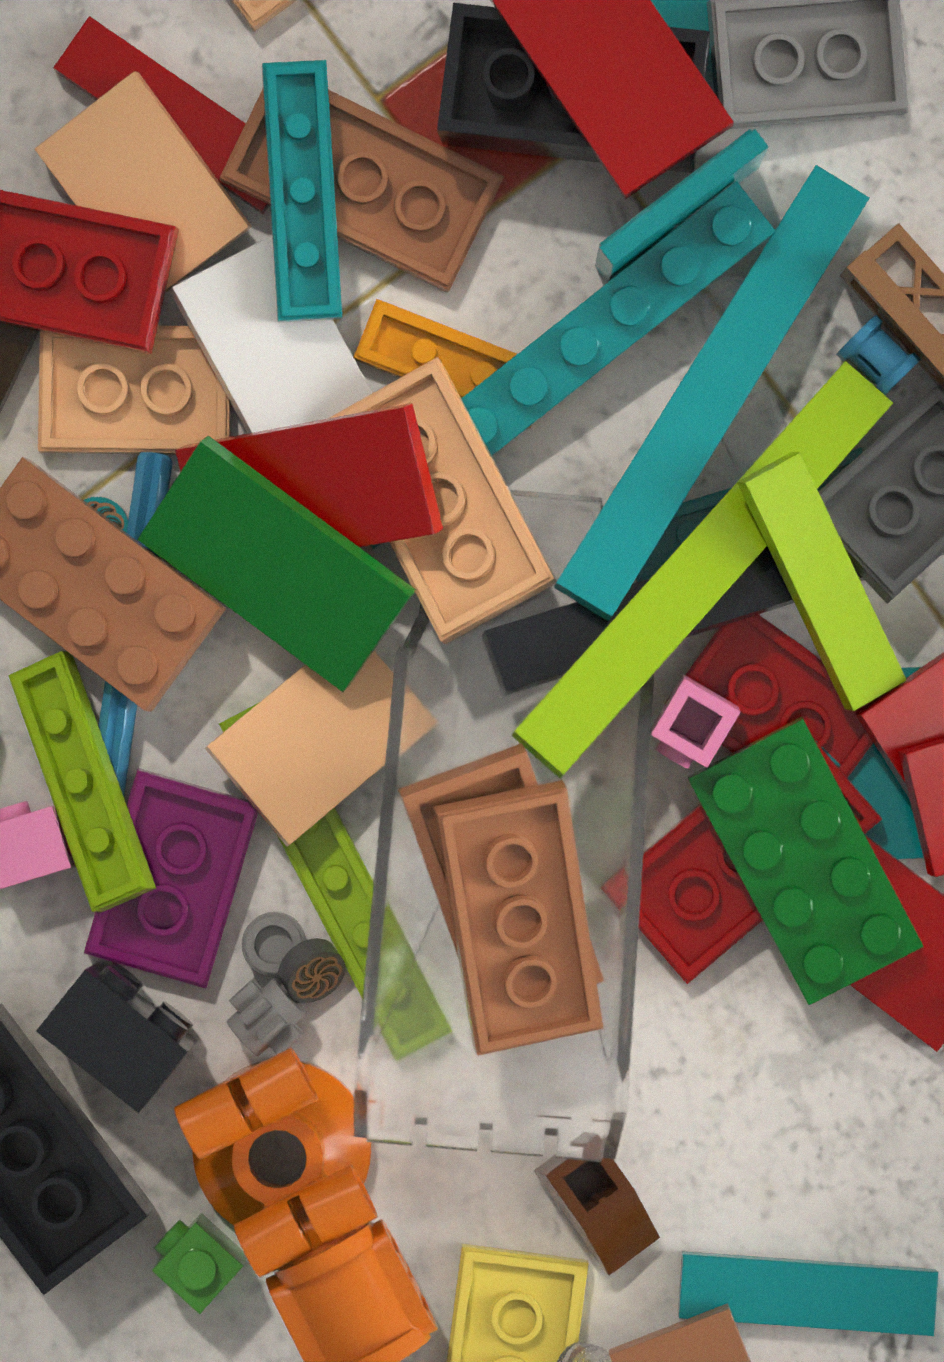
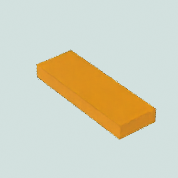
[353,299,532,429]

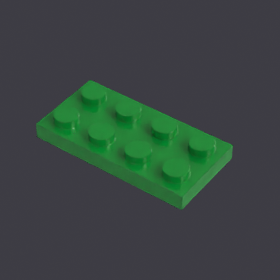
[688,717,924,1005]

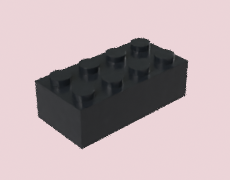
[437,2,710,173]
[0,1003,154,1295]

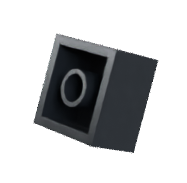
[36,962,197,1113]

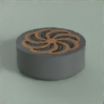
[278,938,346,1003]

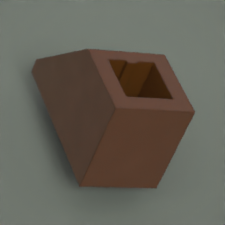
[534,1133,660,1276]

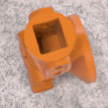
[174,1047,438,1362]

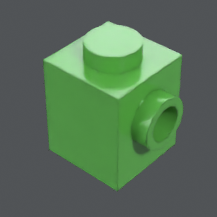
[152,1213,247,1314]

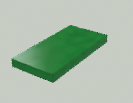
[137,436,416,692]

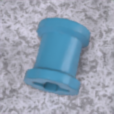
[836,315,921,395]

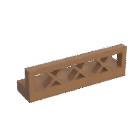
[840,223,944,388]

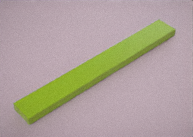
[511,361,893,779]

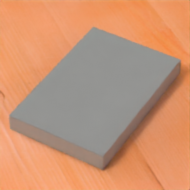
[707,0,908,129]

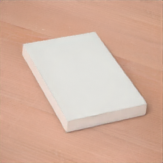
[170,235,373,433]

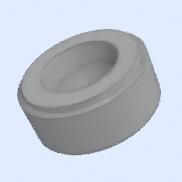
[242,912,306,977]

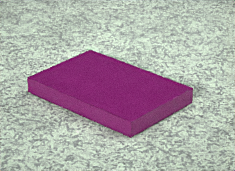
[84,768,258,989]

